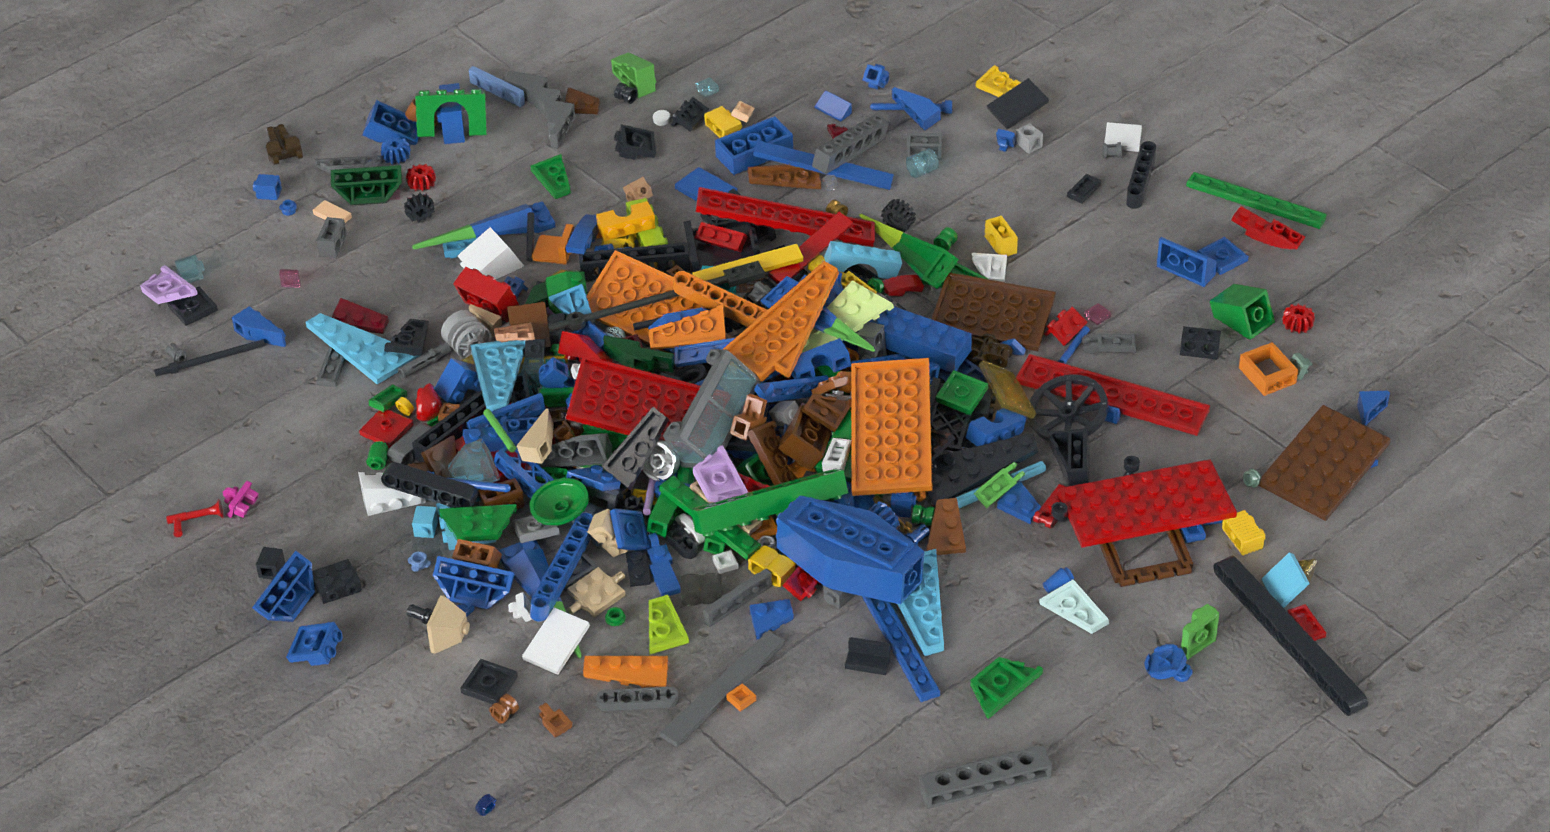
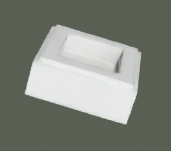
[712,550,738,574]

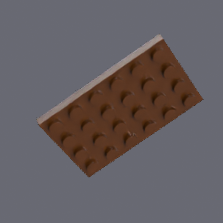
[932,272,1056,352]
[1258,405,1391,521]

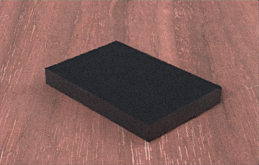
[987,78,1049,129]

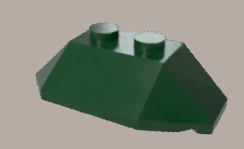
[331,165,402,206]

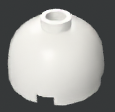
[643,441,680,480]

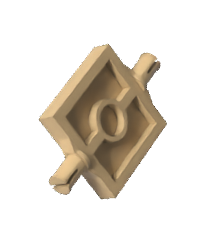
[567,567,625,617]

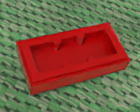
[1287,604,1326,641]

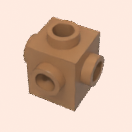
[623,177,653,202]

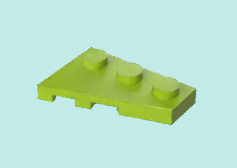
[649,595,689,655]

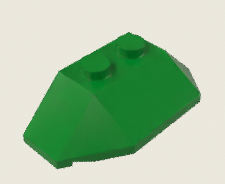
[546,269,587,328]

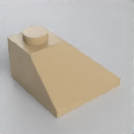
[427,595,470,654]

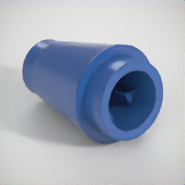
[1043,567,1074,593]

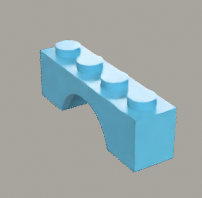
[824,241,902,279]

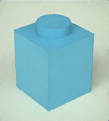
[412,506,438,538]

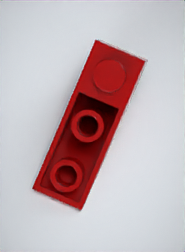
[558,331,613,363]

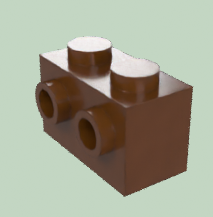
[478,478,524,509]

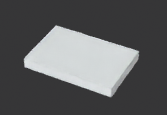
[522,608,590,675]

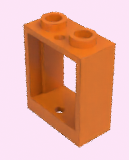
[1239,342,1298,396]

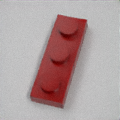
[694,222,748,252]

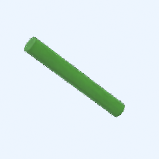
[483,409,516,452]

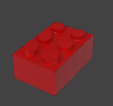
[453,266,519,323]

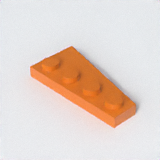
[649,305,726,350]
[583,656,668,688]

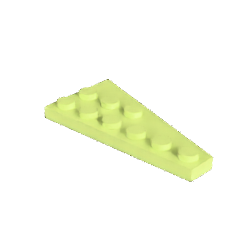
[802,281,894,353]

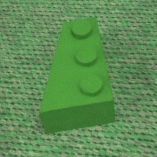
[611,52,656,98]

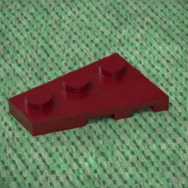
[331,298,389,334]

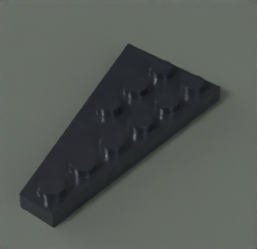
[927,433,1038,507]

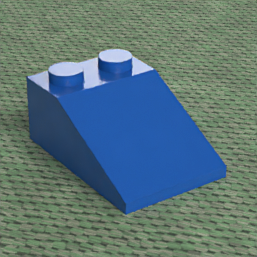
[362,100,419,145]

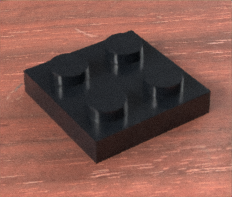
[167,286,218,326]
[460,658,518,704]

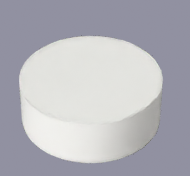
[653,110,670,126]

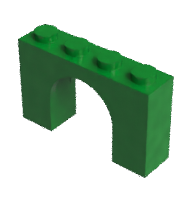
[415,88,487,137]
[647,493,727,555]

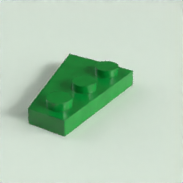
[530,154,571,200]

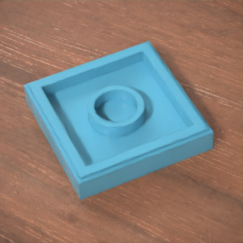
[1262,552,1310,608]

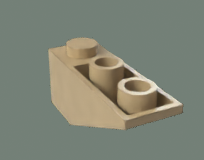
[517,409,554,464]

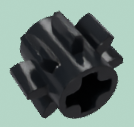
[621,495,644,517]

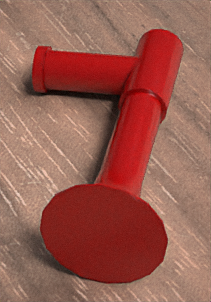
[166,499,224,537]

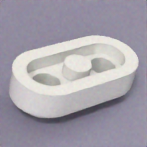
[675,513,705,545]

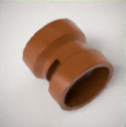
[489,694,519,723]

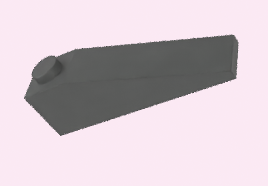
[537,433,613,468]

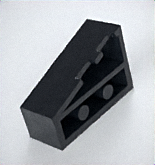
[1048,428,1090,486]

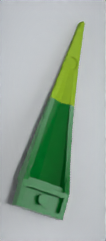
[859,213,959,289]

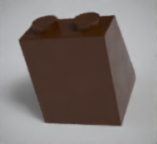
[507,302,551,354]

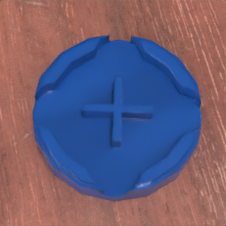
[1144,644,1187,679]

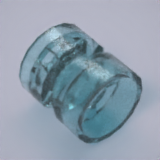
[906,148,939,178]

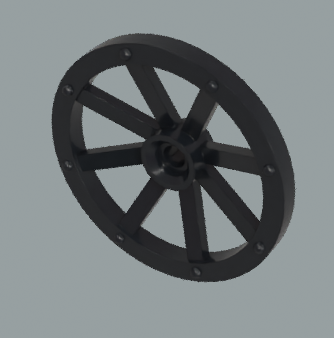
[1027,374,1109,441]

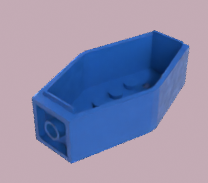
[776,496,924,604]

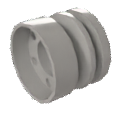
[441,310,491,360]

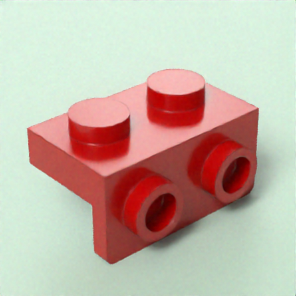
[1044,306,1088,346]
[782,566,821,602]

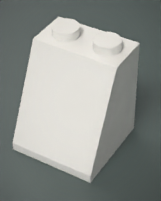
[458,228,524,279]

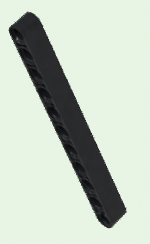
[1213,555,1368,716]

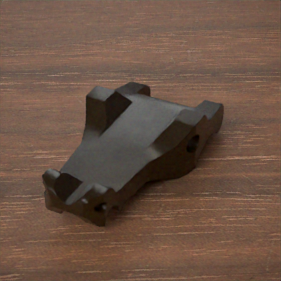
[266,124,303,165]

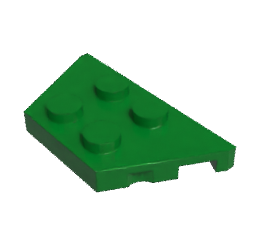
[439,504,517,541]
[970,657,1043,719]

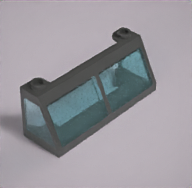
[663,349,761,468]

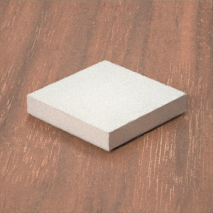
[1104,122,1142,152]

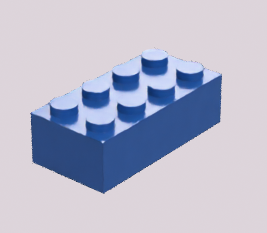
[715,116,793,175]

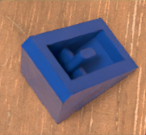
[1357,390,1390,426]

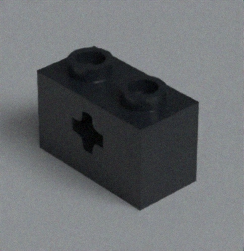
[512,371,538,403]

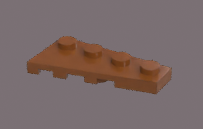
[748,164,821,190]

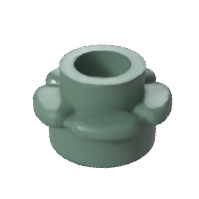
[1243,468,1261,488]

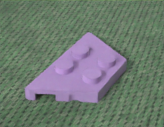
[140,265,197,304]
[693,445,748,502]

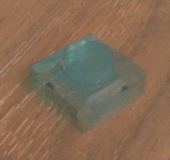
[695,78,719,97]

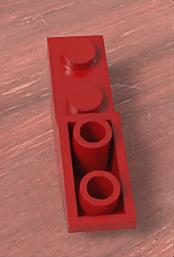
[1231,206,1306,249]

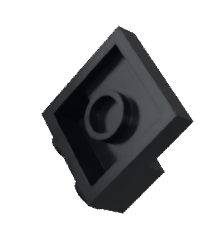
[614,124,656,160]
[312,559,362,604]

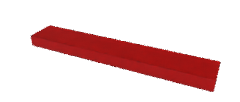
[769,211,853,284]

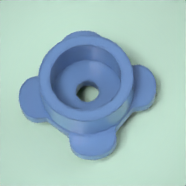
[408,551,431,572]

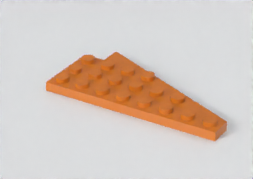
[723,261,839,382]

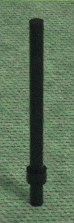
[154,339,265,377]

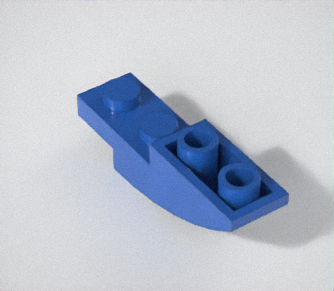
[463,417,539,452]

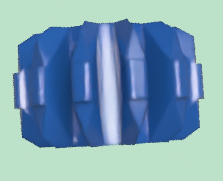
[381,137,411,165]
[869,501,900,529]

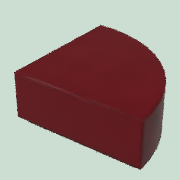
[827,124,848,138]

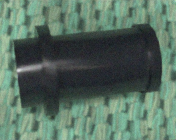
[407,604,433,624]

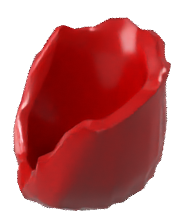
[416,383,442,422]

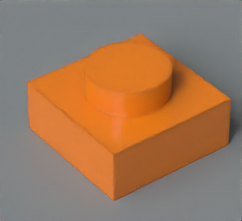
[726,683,756,712]

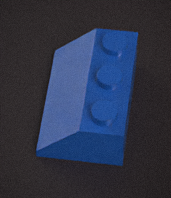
[1157,237,1217,287]

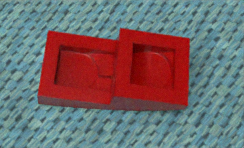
[882,275,924,296]

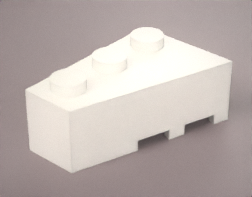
[358,472,426,516]

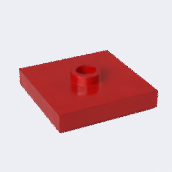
[359,410,414,448]

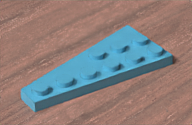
[306,313,421,385]
[471,340,525,411]
[898,549,944,656]

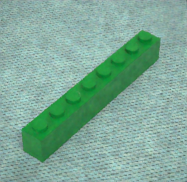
[690,468,848,536]

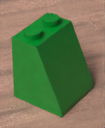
[1209,284,1275,340]

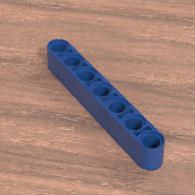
[530,513,593,622]

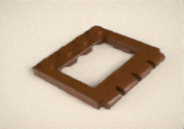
[1099,529,1193,587]

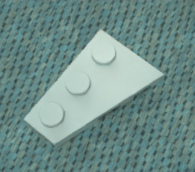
[1039,580,1109,634]

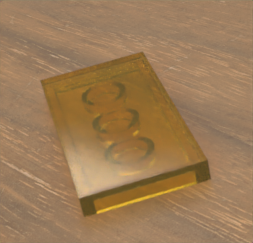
[979,361,1036,419]

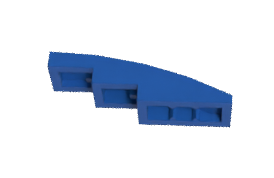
[566,214,599,255]

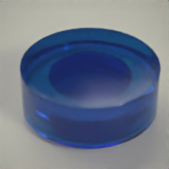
[475,794,496,816]

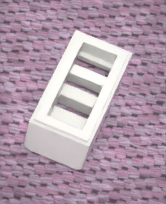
[822,438,852,472]

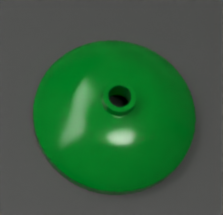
[530,478,589,525]

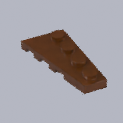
[747,421,795,485]

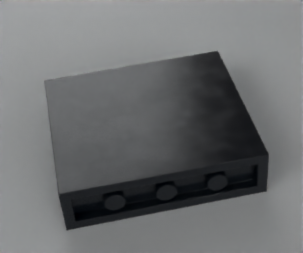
[684,220,761,272]

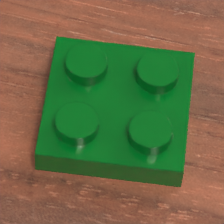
[936,370,988,415]

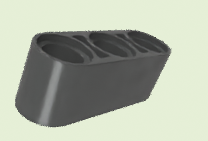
[387,422,432,466]

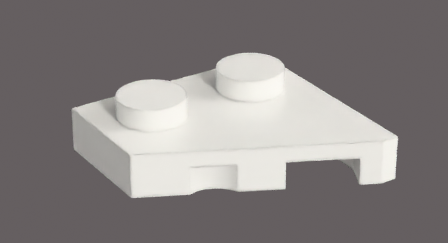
[972,253,1007,282]

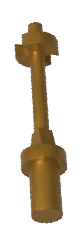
[873,495,912,534]

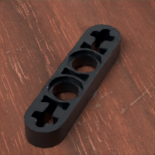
[646,505,698,559]

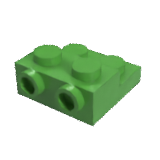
[1181,603,1219,660]

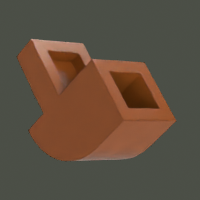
[730,394,767,440]

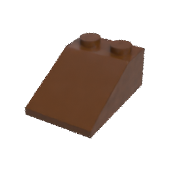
[779,402,832,471]

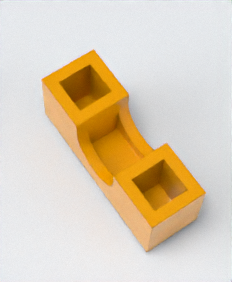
[596,201,655,241]

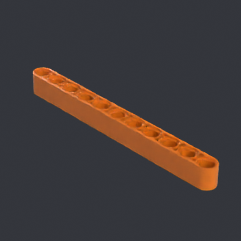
[673,271,859,372]

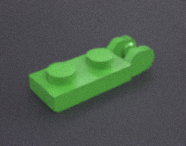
[974,461,1025,509]

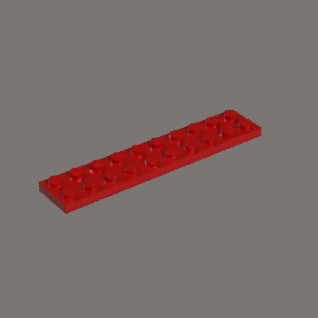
[696,187,875,247]
[1016,354,1210,436]

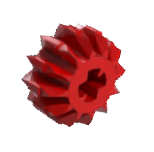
[406,163,436,192]
[1282,303,1315,334]

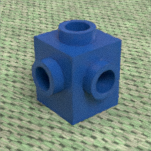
[862,64,890,89]

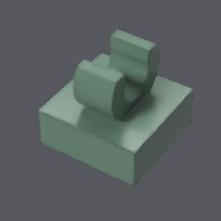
[1290,353,1313,380]

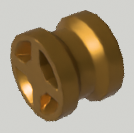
[826,199,848,216]

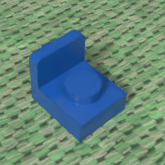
[504,276,528,300]

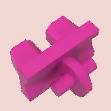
[223,481,259,518]

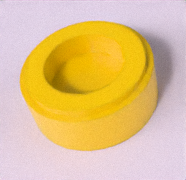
[395,397,414,416]

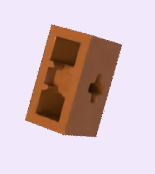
[452,539,502,569]

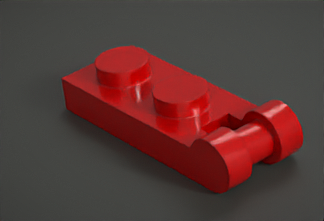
[1033,484,1066,529]

